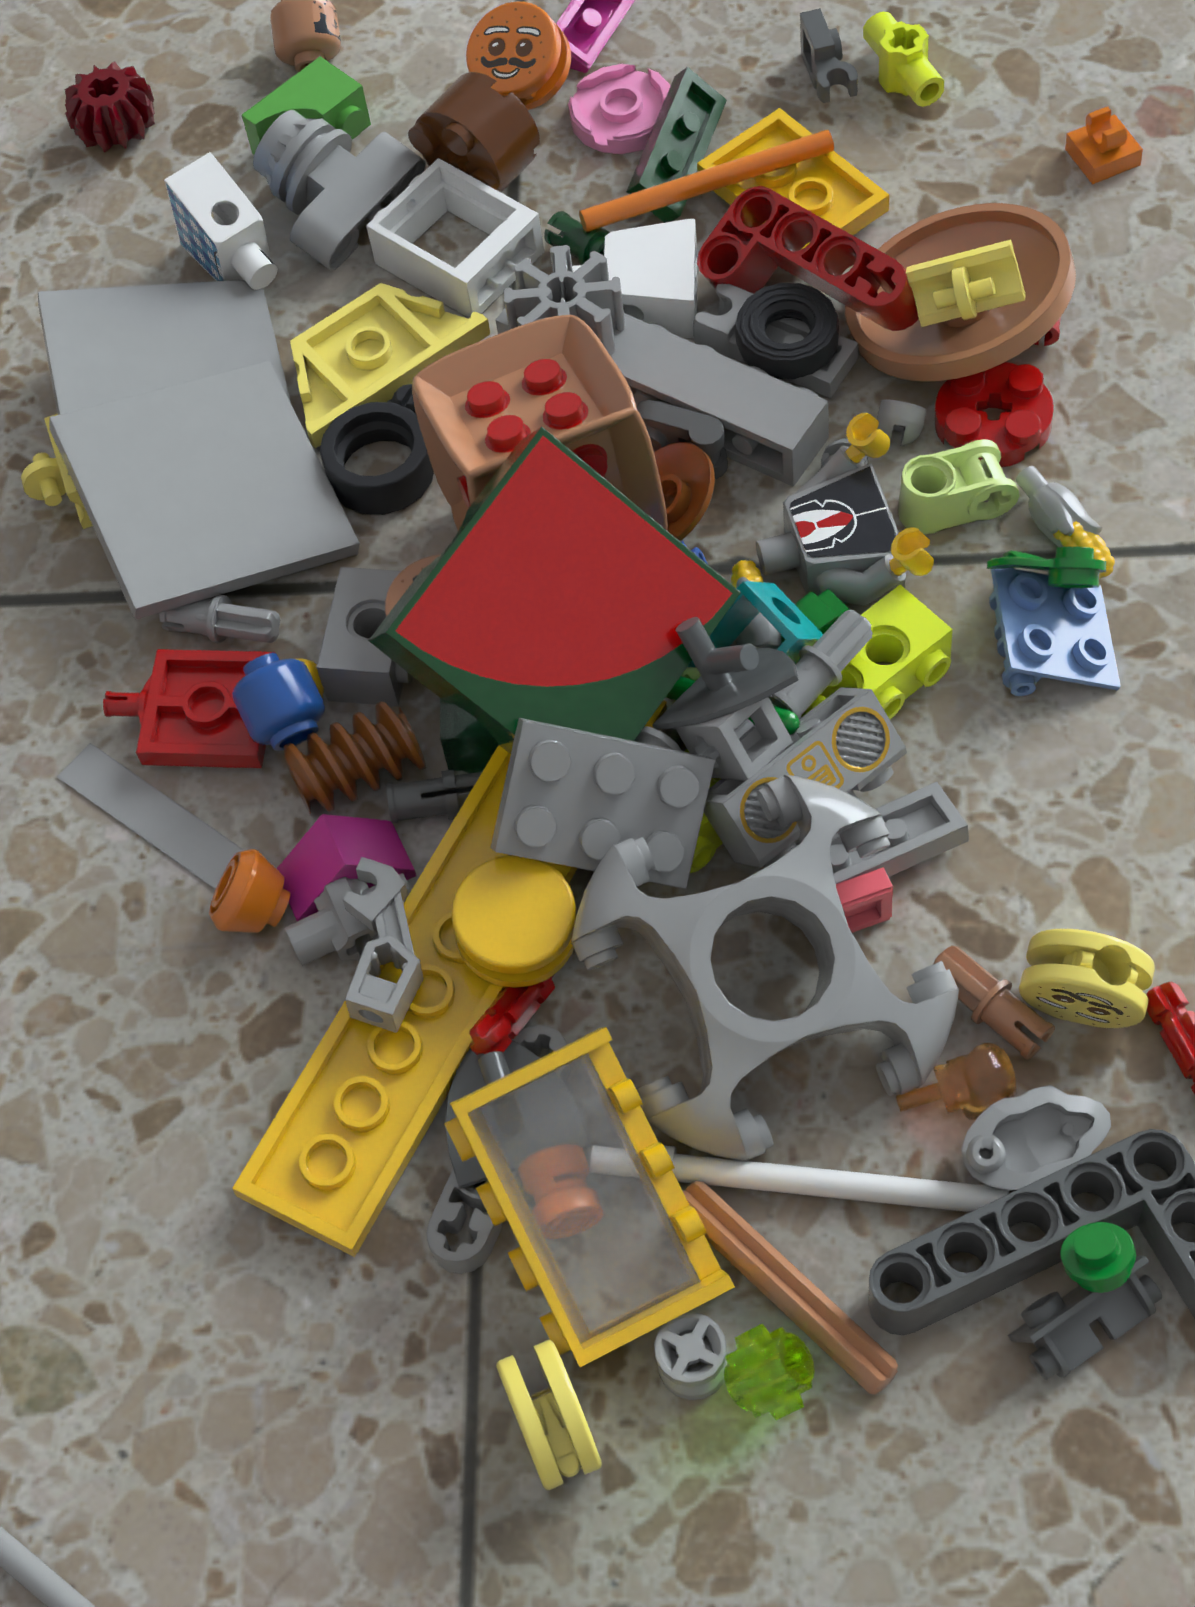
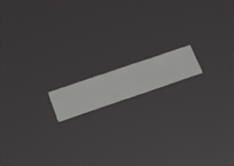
[57,743,244,890]

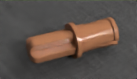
[932,945,1055,1060]

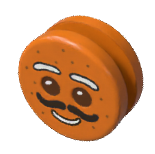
[466,1,571,110]

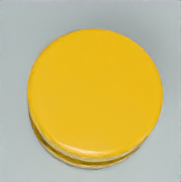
[452,855,576,988]

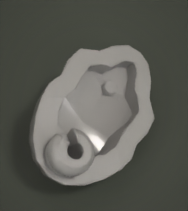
[961,1085,1111,1191]

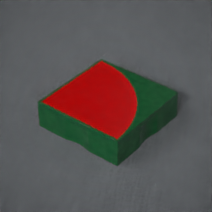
[368,426,741,754]

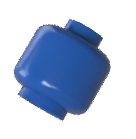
[232,653,325,751]

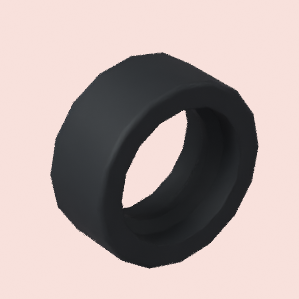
[320,402,434,515]

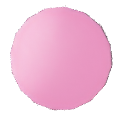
[568,64,670,154]

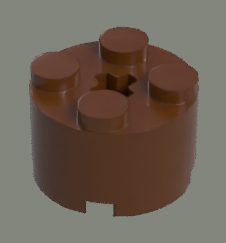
[408,72,540,193]

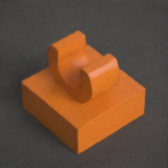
[1065,106,1143,185]

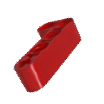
[697,186,919,331]

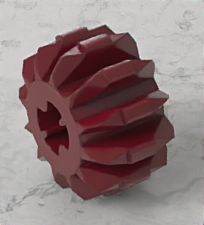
[65,61,155,152]

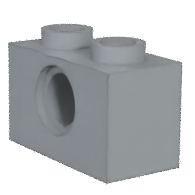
[317,567,413,706]

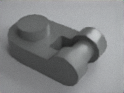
[636,400,728,479]

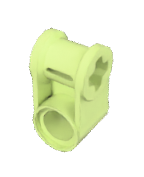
[898,439,1020,534]

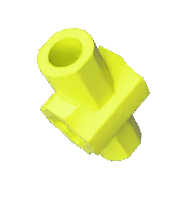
[863,11,945,107]

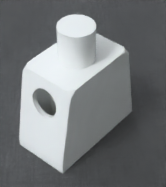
[572,219,698,338]

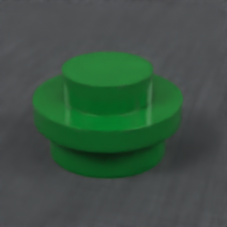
[1061,1222,1136,1293]

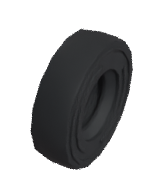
[735,283,839,379]

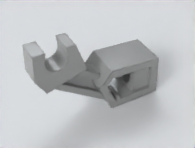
[343,857,424,1033]

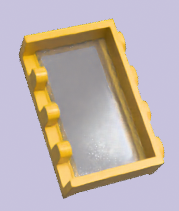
[444,1027,735,1367]

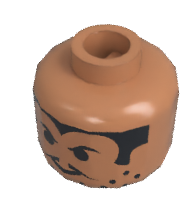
[270,0,341,72]

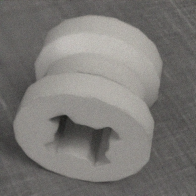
[654,1312,729,1400]

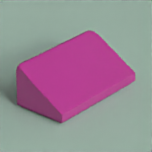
[556,0,635,73]

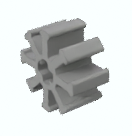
[504,245,625,356]

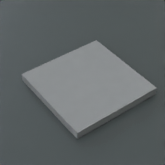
[38,280,291,475]
[49,360,360,620]

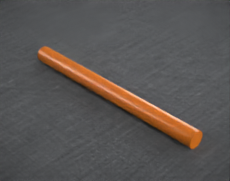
[579,130,834,232]

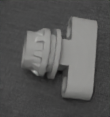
[253,110,426,270]

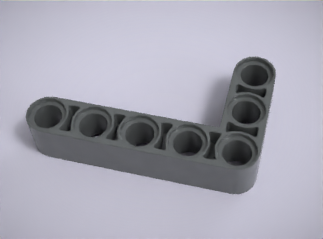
[868,1129,1195,1335]

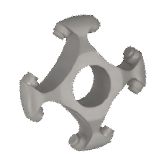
[571,775,959,1161]

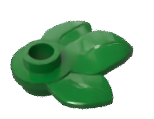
[987,547,1106,589]

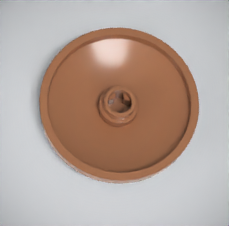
[845,203,1076,381]

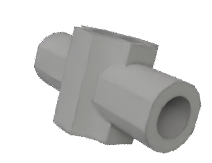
[285,873,411,966]

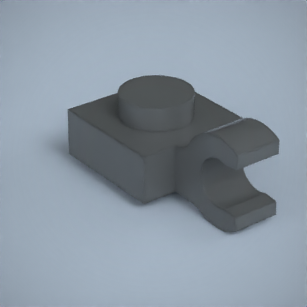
[800,8,858,103]

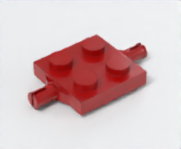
[103,649,276,768]

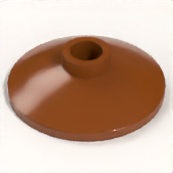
[654,442,715,541]

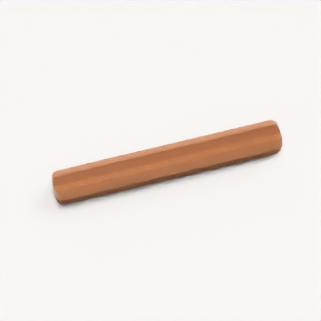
[683,1181,898,1395]

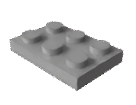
[490,718,715,889]

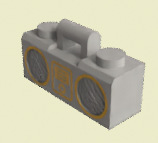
[704,687,907,868]

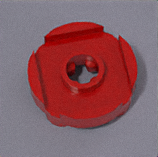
[935,362,1054,467]

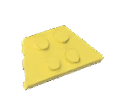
[290,283,490,449]

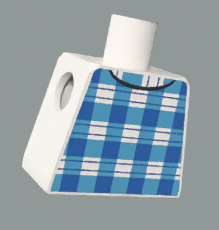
[164,152,278,290]

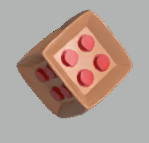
[412,315,668,531]

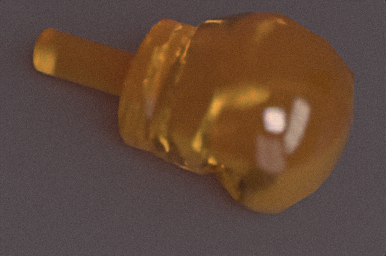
[896,1043,1017,1120]

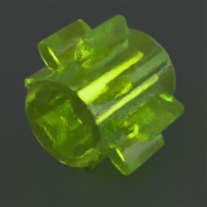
[724,1324,815,1420]

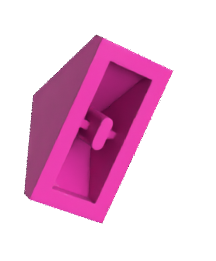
[277,814,417,921]

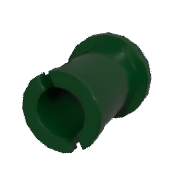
[544,211,610,265]

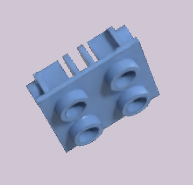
[989,568,1121,696]

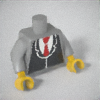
[756,413,934,606]

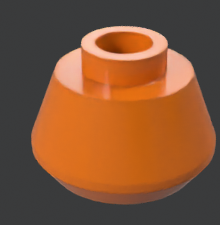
[209,849,290,933]

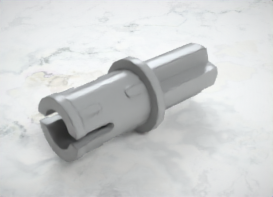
[159,595,280,643]
[769,610,873,719]

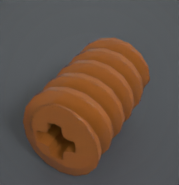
[284,701,426,816]

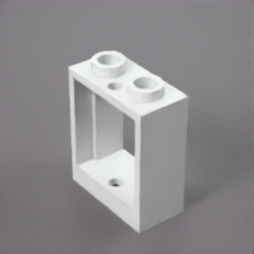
[366,158,544,318]

